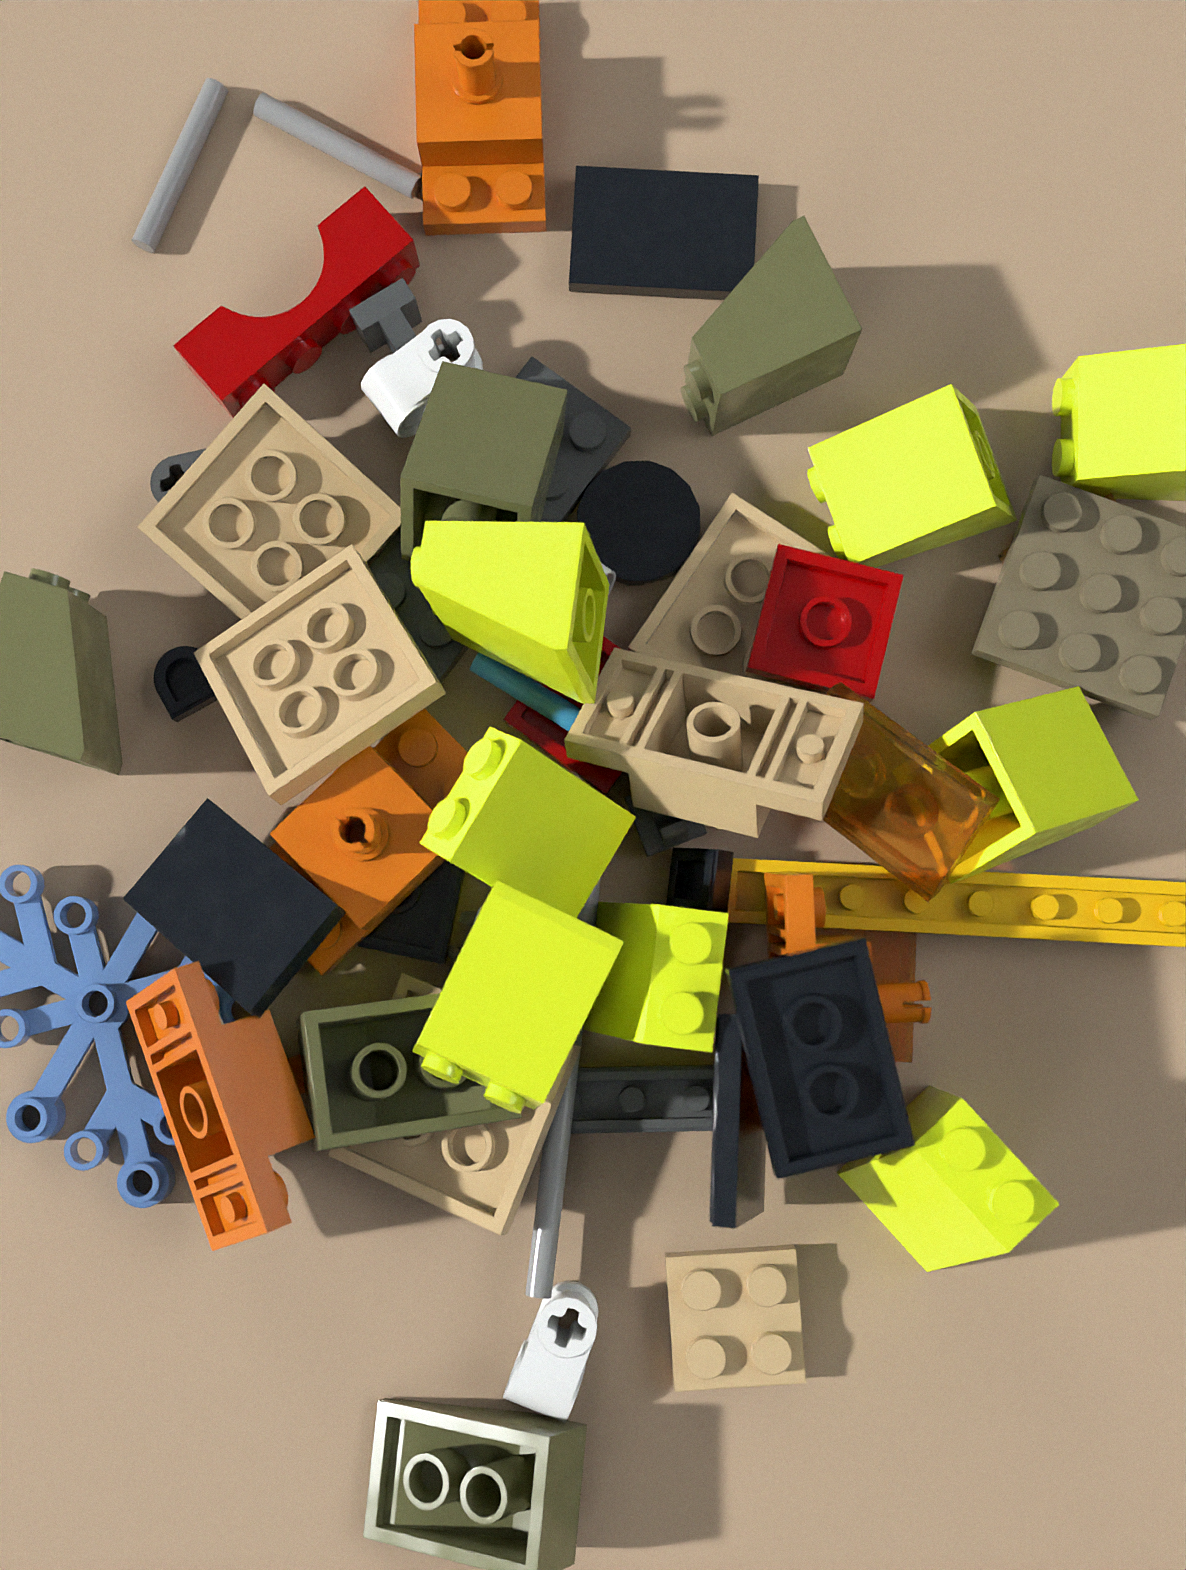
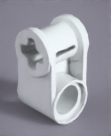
[361,319,483,438]
[503,1281,599,1423]

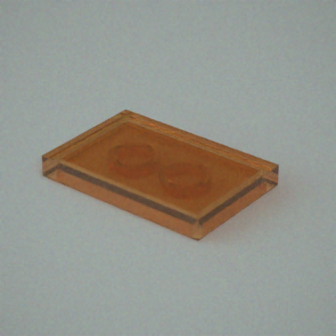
[823,682,1000,902]

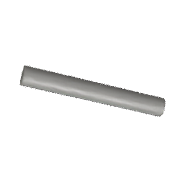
[131,78,228,253]
[253,93,422,199]

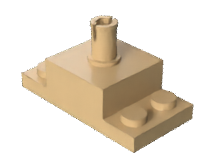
[564,648,864,838]

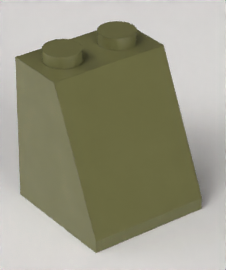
[681,216,862,436]
[400,361,568,561]
[0,568,123,775]

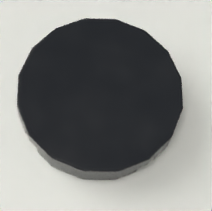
[577,460,701,586]

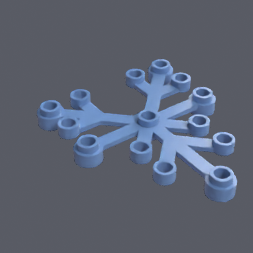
[0,865,252,1208]

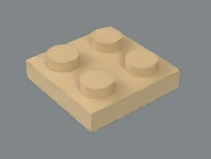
[665,1244,806,1392]

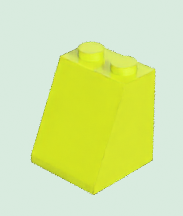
[1052,344,1186,501]
[807,384,1017,568]
[411,521,610,704]
[895,686,1139,884]
[419,727,636,918]
[412,880,624,1114]
[583,901,729,1052]
[836,1085,1059,1272]

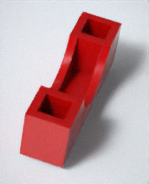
[173,186,420,418]

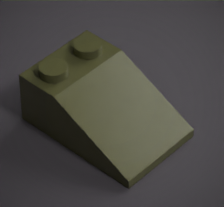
[296,993,522,1152]
[363,1398,587,1570]

